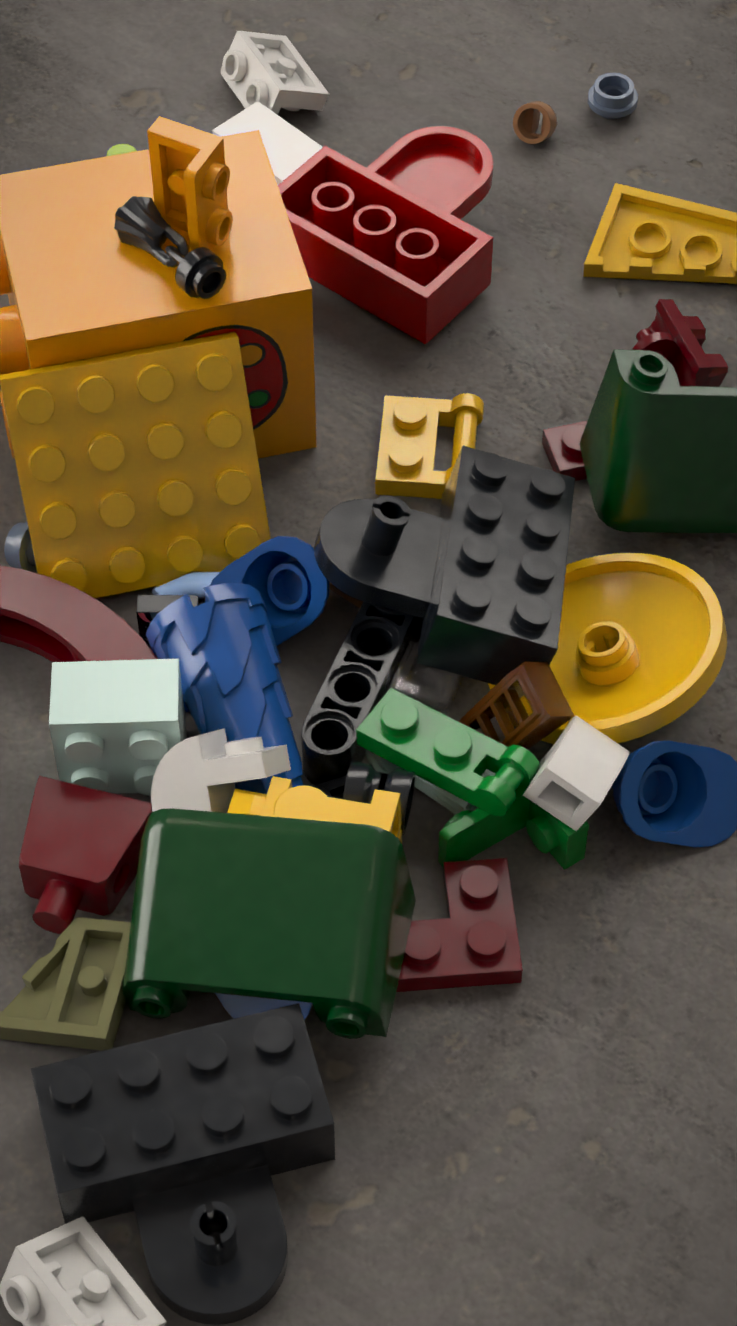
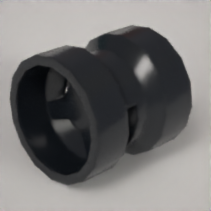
[343,761,416,835]

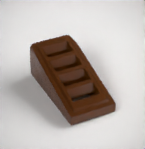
[458,662,574,750]

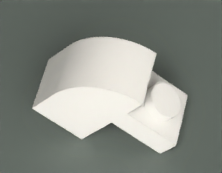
[523,715,629,831]
[151,728,291,813]

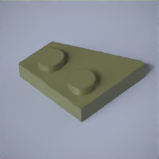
[0,917,131,1051]

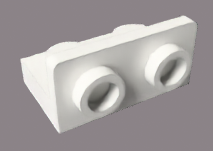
[221,30,329,115]
[0,1216,167,1326]

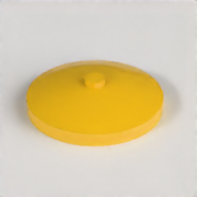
[488,553,727,744]

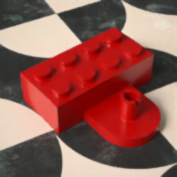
[278,126,493,345]

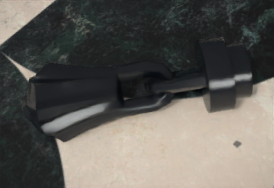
[114,196,226,299]

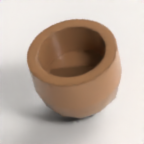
[513,101,557,144]

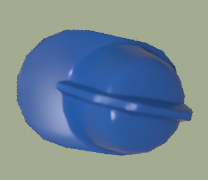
[205,536,329,646]
[611,740,737,847]

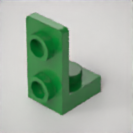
[438,776,589,870]

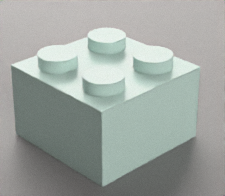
[49,659,187,796]

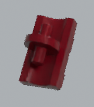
[632,299,729,387]

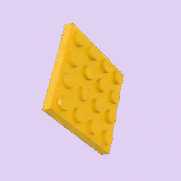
[0,332,271,598]

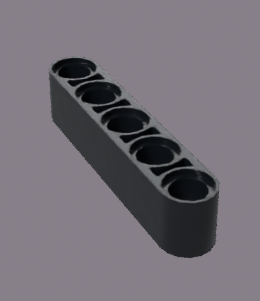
[301,602,423,786]

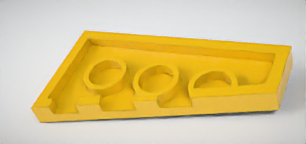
[583,183,737,284]

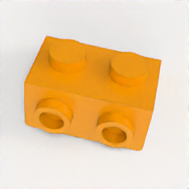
[147,116,233,252]

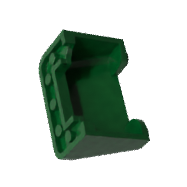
[579,349,737,533]
[123,808,416,1039]

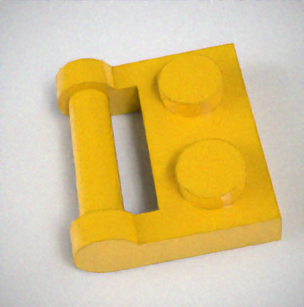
[375,393,484,499]

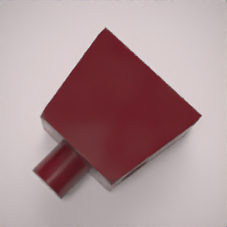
[19,776,153,934]

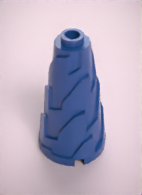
[146,583,304,794]

